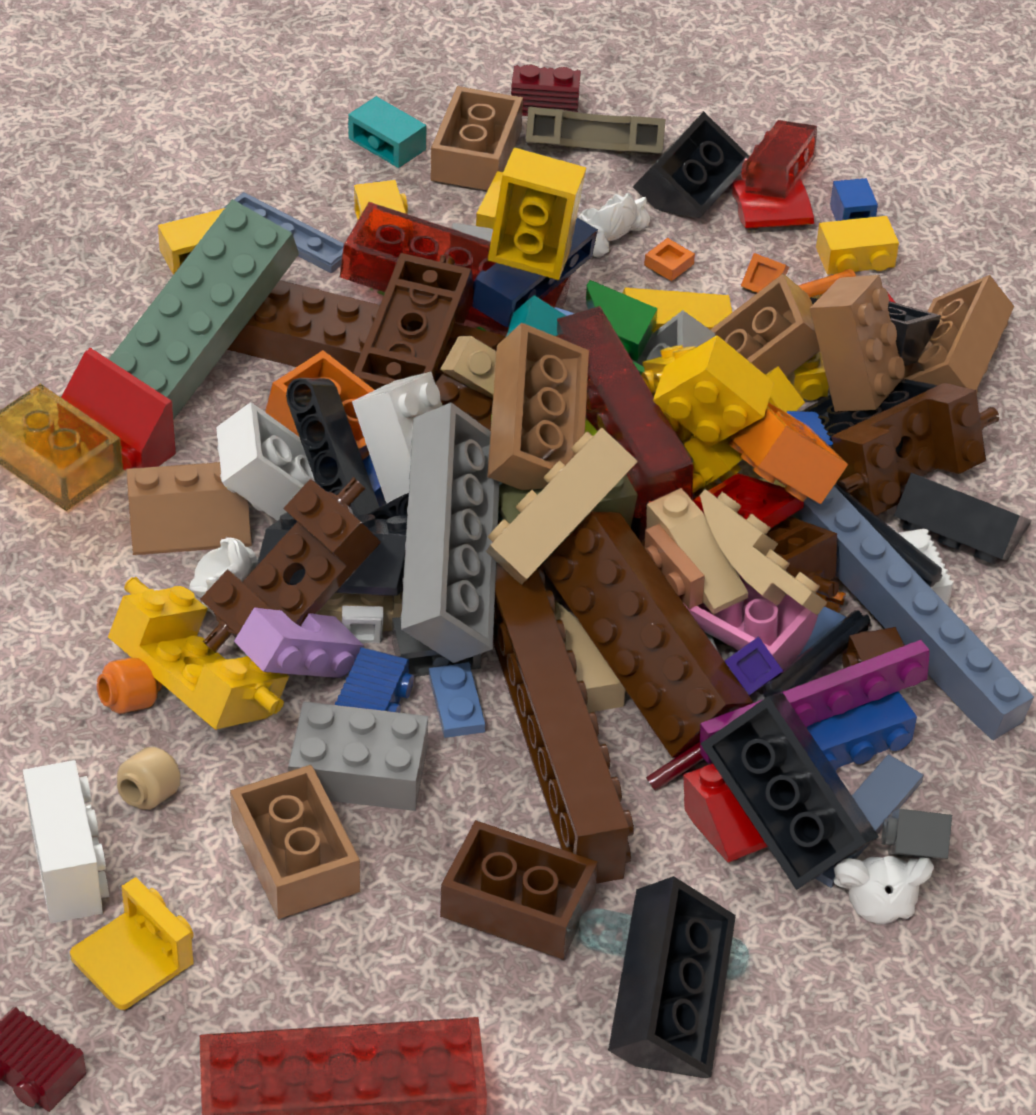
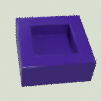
[725,636,783,695]

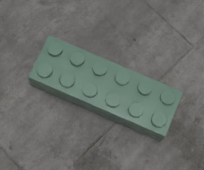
[109,199,299,420]

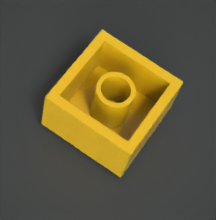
[653,335,774,447]

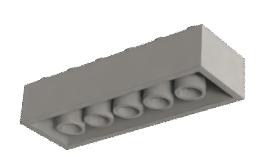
[401,403,499,663]

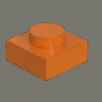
[644,238,695,281]
[741,253,789,293]

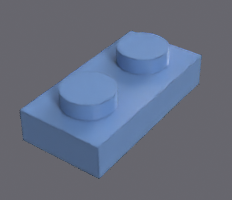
[429,662,485,738]

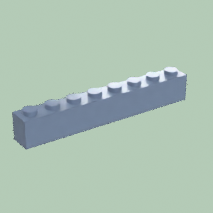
[791,486,1034,740]

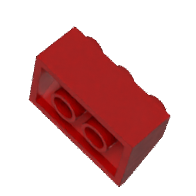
[60,348,176,471]
[683,764,768,863]

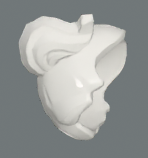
[578,193,650,258]
[189,537,258,616]
[834,856,934,924]

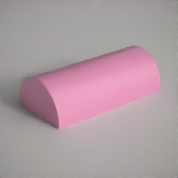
[685,571,818,669]

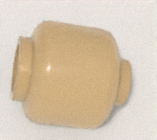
[117,747,181,810]

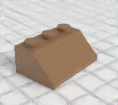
[126,462,252,555]

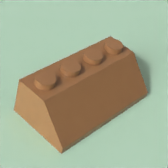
[904,275,1014,393]
[487,323,589,490]

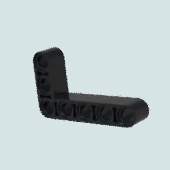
[286,378,409,519]

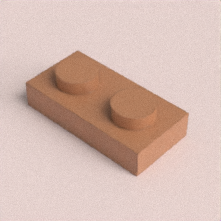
[645,524,705,609]

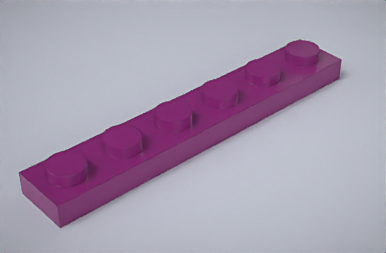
[700,640,930,764]

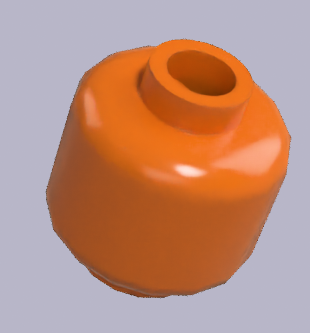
[97,657,162,714]

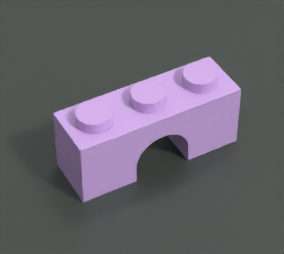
[234,608,364,678]

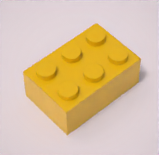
[488,147,587,280]

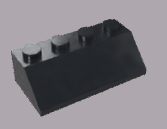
[257,513,407,596]
[701,692,879,890]
[608,876,736,1079]

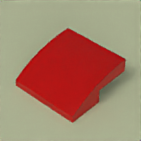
[731,176,814,228]

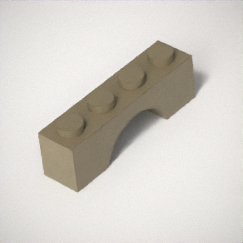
[525,107,666,155]

